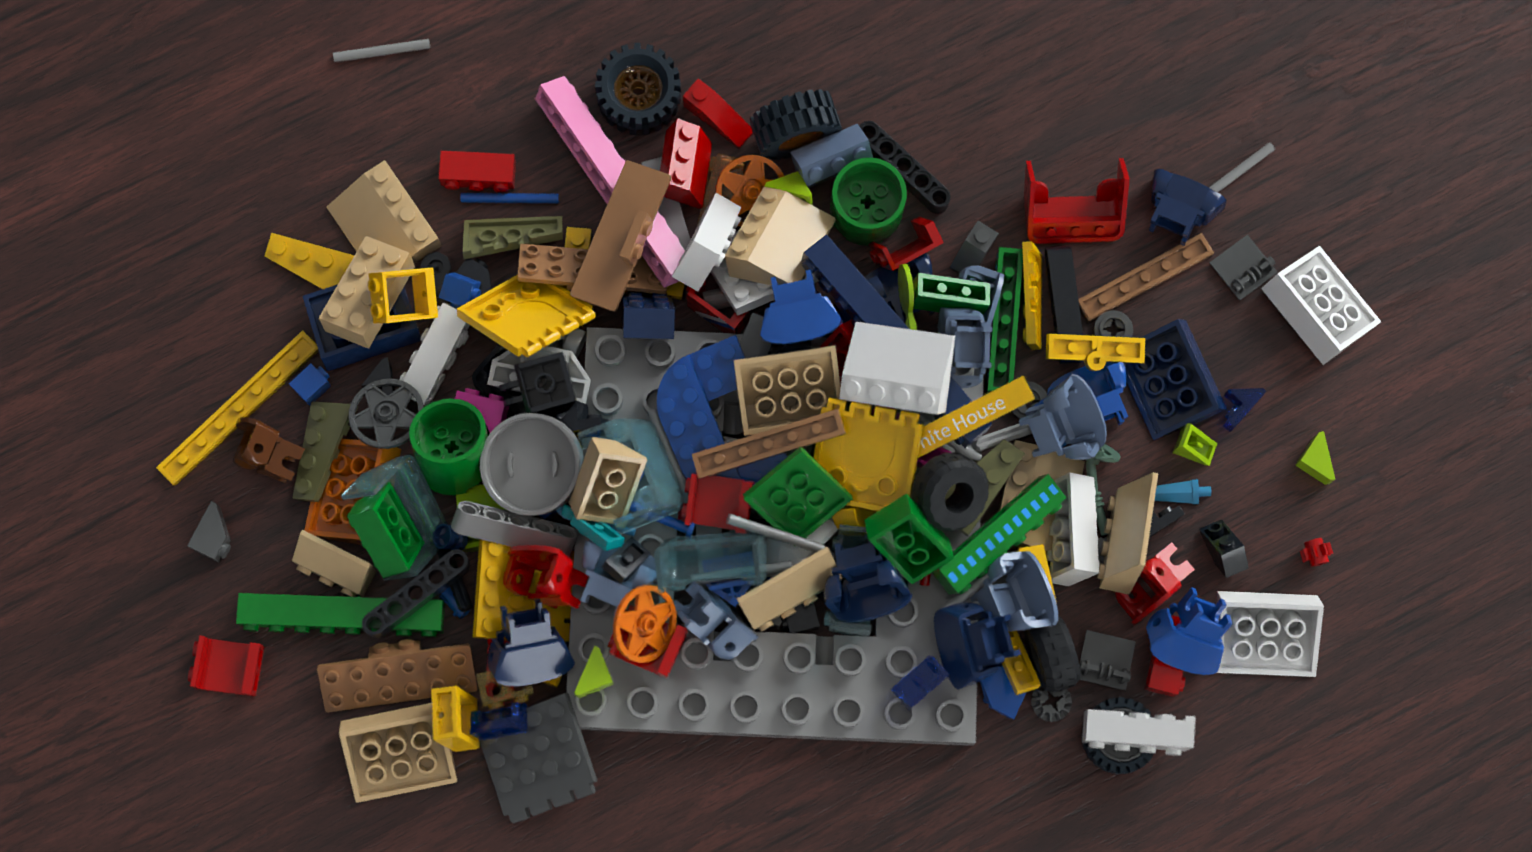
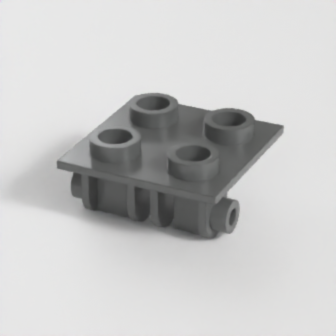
[1209,235,1278,301]
[1079,630,1136,691]

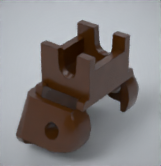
[233,417,305,483]

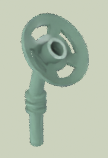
[1085,444,1121,536]

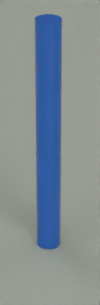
[460,193,559,203]

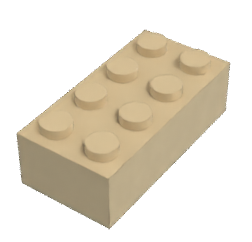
[319,236,415,349]

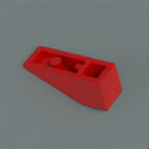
[683,78,753,149]

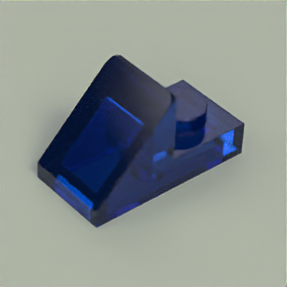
[1223,388,1267,432]

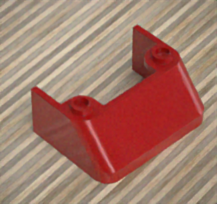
[1024,158,1130,244]

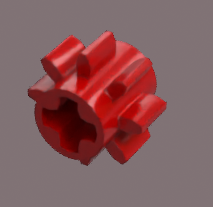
[1300,538,1334,567]

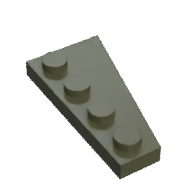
[463,216,563,259]
[292,402,358,502]
[945,439,1025,537]

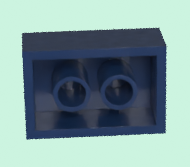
[621,291,675,339]

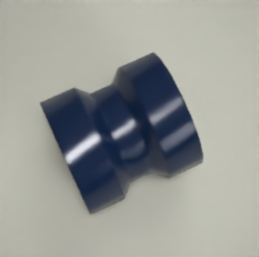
[433,524,468,551]

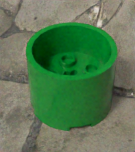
[830,158,907,246]
[409,399,488,495]

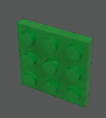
[743,446,853,546]

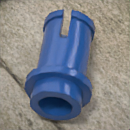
[439,587,471,619]

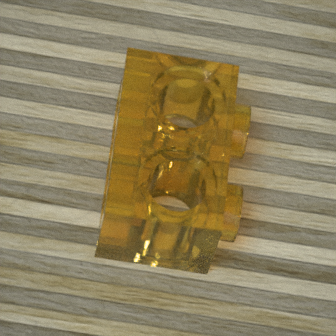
[476,671,534,710]

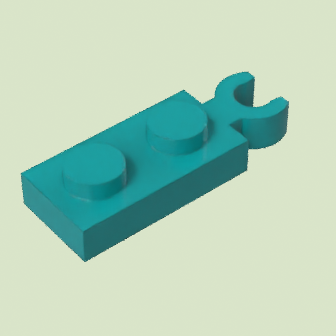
[561,505,625,551]

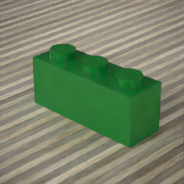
[913,273,990,315]

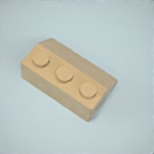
[569,437,647,525]
[292,530,377,597]

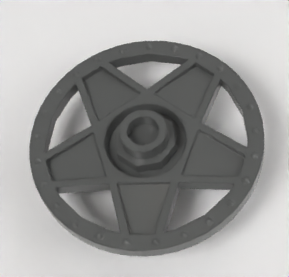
[349,379,424,449]

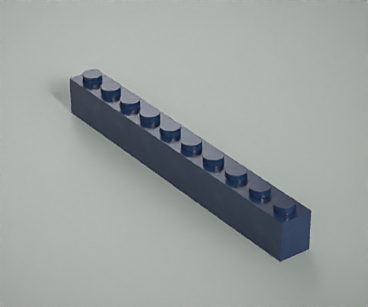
[801,234,992,449]

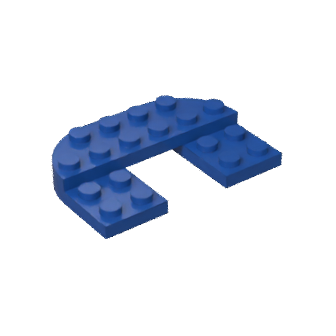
[657,335,787,484]

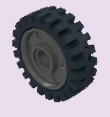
[1081,697,1157,774]

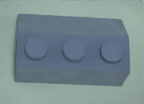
[791,124,873,188]

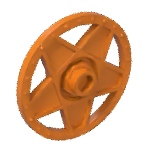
[715,155,784,227]
[613,585,677,663]

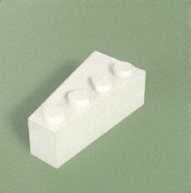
[672,193,741,291]
[399,303,470,405]
[1047,473,1100,586]
[1082,709,1195,756]

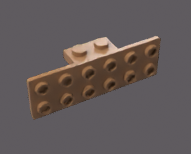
[570,160,671,312]
[517,244,667,306]
[317,639,477,713]

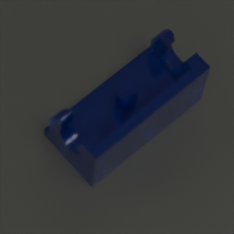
[890,655,950,711]
[469,702,528,741]

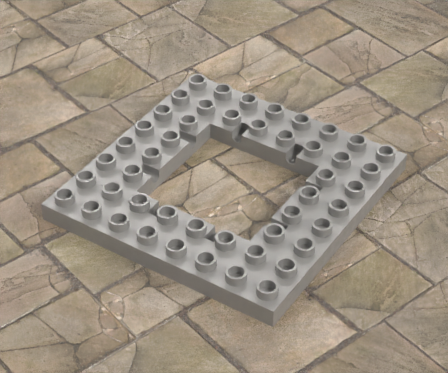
[566,327,984,746]

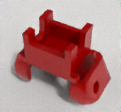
[1115,543,1195,626]
[503,545,589,609]

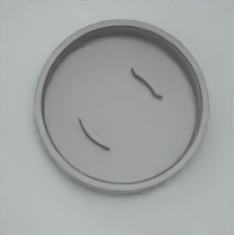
[480,413,584,516]

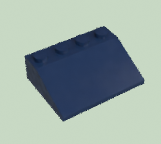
[303,285,421,371]
[1124,319,1227,440]

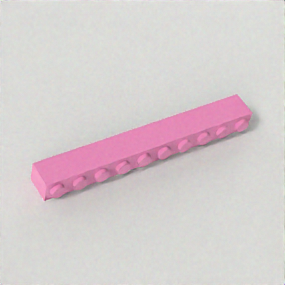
[535,76,685,288]

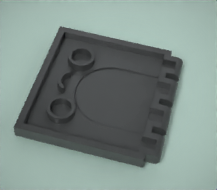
[478,693,597,824]

